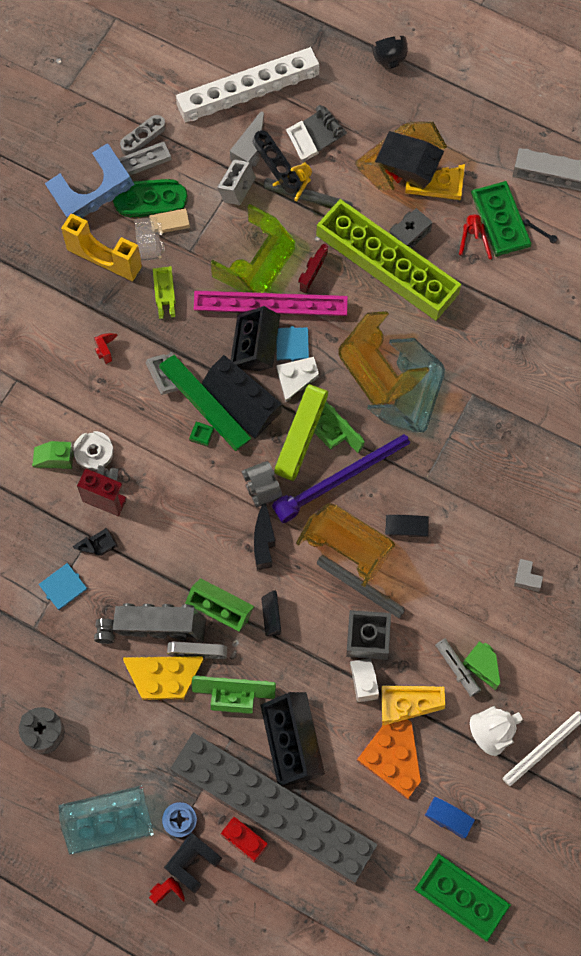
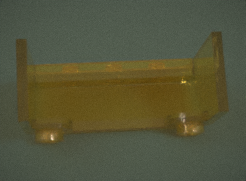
[355,121,447,190]
[338,311,430,407]
[296,503,395,587]

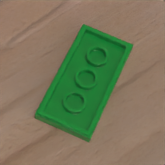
[471,181,532,257]
[414,853,511,942]

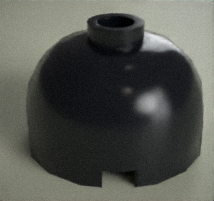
[371,36,408,69]

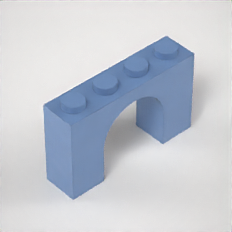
[45,143,134,219]

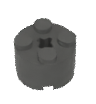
[241,461,282,508]
[19,707,65,754]

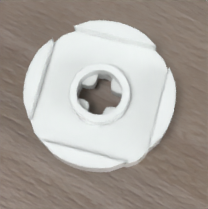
[74,431,114,472]

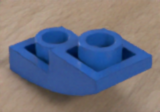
[425,797,475,839]

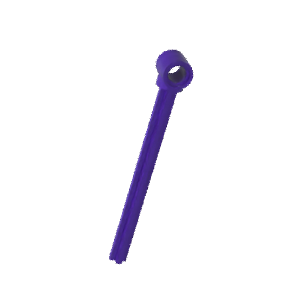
[271,434,410,523]

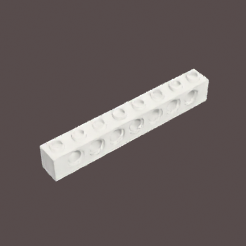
[176,47,319,122]

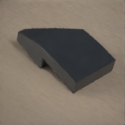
[73,528,118,556]

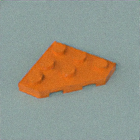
[357,719,421,800]

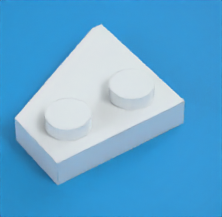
[276,357,319,402]

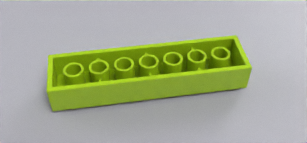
[316,199,461,321]

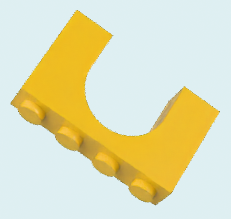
[61,213,142,282]

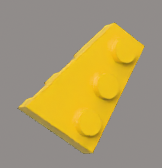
[405,164,465,200]
[381,686,445,726]

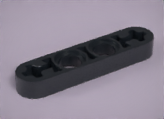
[253,130,301,194]

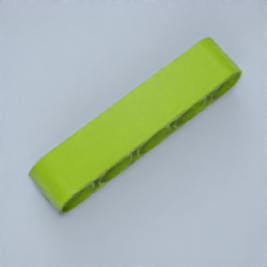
[274,384,328,481]

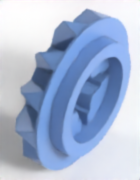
[162,802,197,838]

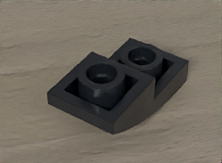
[385,515,429,537]

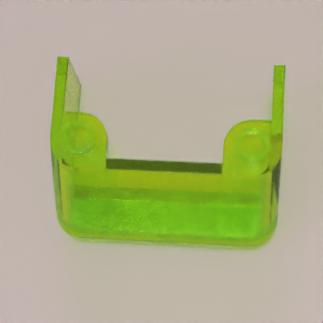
[211,204,295,293]

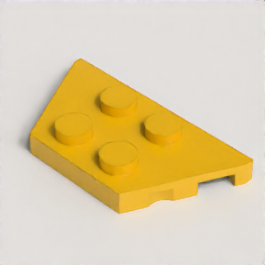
[123,656,203,700]

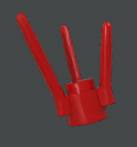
[459,214,492,260]

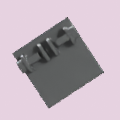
[303,105,347,152]

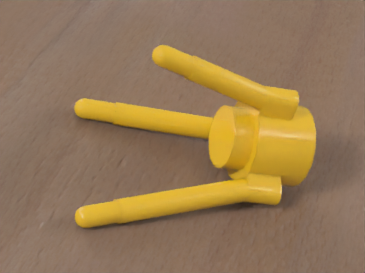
[272,162,312,201]

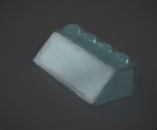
[59,785,153,855]

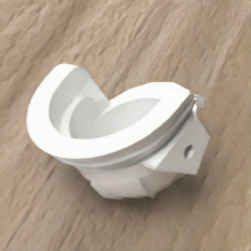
[470,706,523,756]

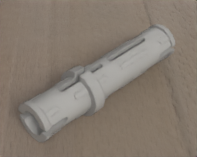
[435,638,481,697]

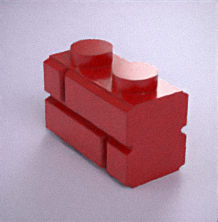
[220,816,268,864]

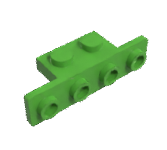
[314,402,365,453]
[192,676,276,714]

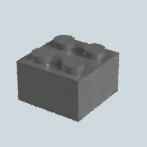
[346,610,391,660]

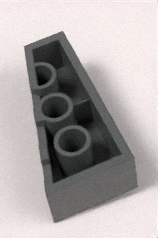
[113,603,206,643]

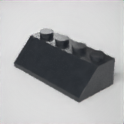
[201,355,282,439]
[260,692,325,786]

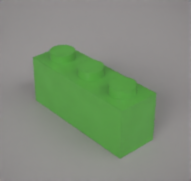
[185,578,254,632]

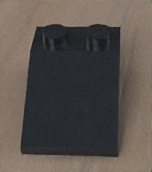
[374,131,444,190]

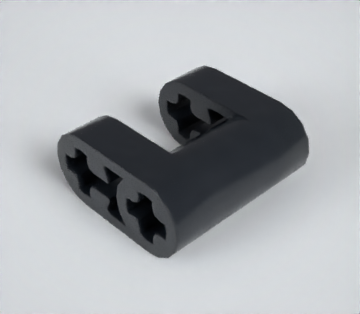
[163,833,223,893]

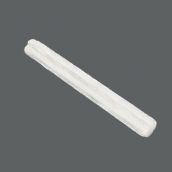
[503,711,581,786]

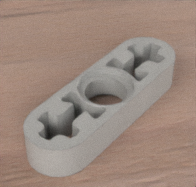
[120,115,165,155]
[167,642,228,659]

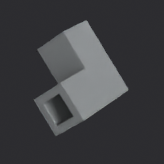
[514,559,543,592]

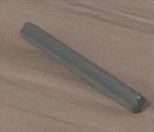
[263,178,353,208]
[317,555,405,618]

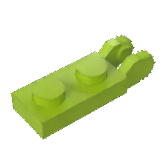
[153,266,175,319]

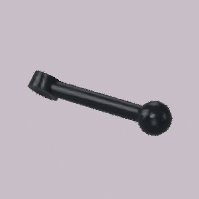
[523,219,557,243]

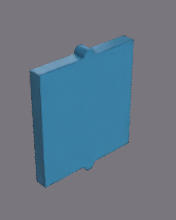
[277,326,309,362]
[39,563,87,610]

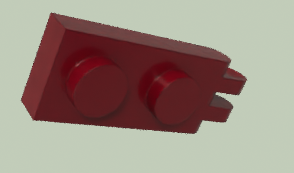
[298,244,328,294]

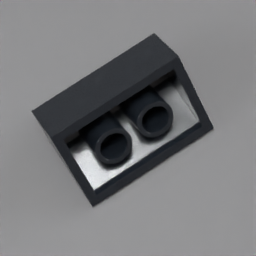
[230,306,280,371]

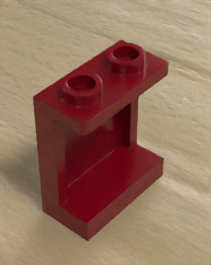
[77,469,127,517]

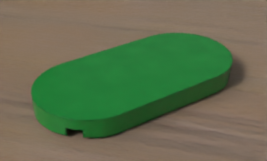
[113,179,188,217]

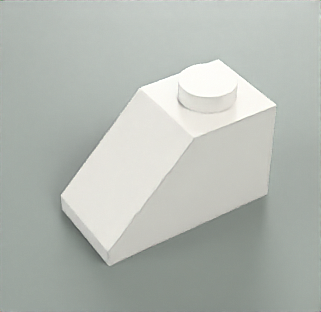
[350,658,379,703]

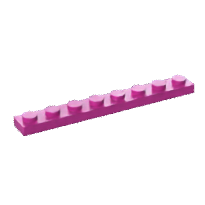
[194,291,348,316]

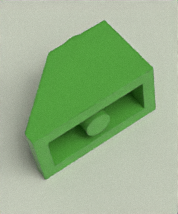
[32,441,74,469]
[463,641,500,690]

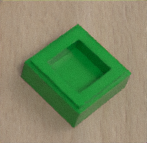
[189,421,215,447]

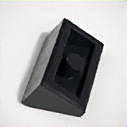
[261,590,281,637]

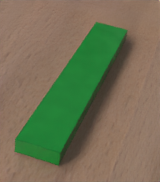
[159,355,251,451]

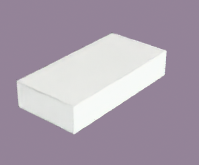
[286,121,319,162]

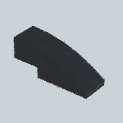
[254,503,276,571]

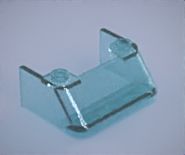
[367,338,445,433]

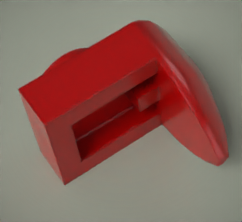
[93,333,118,364]
[149,877,185,906]

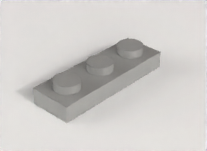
[118,142,171,176]

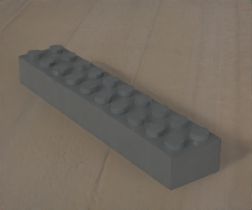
[170,732,377,885]

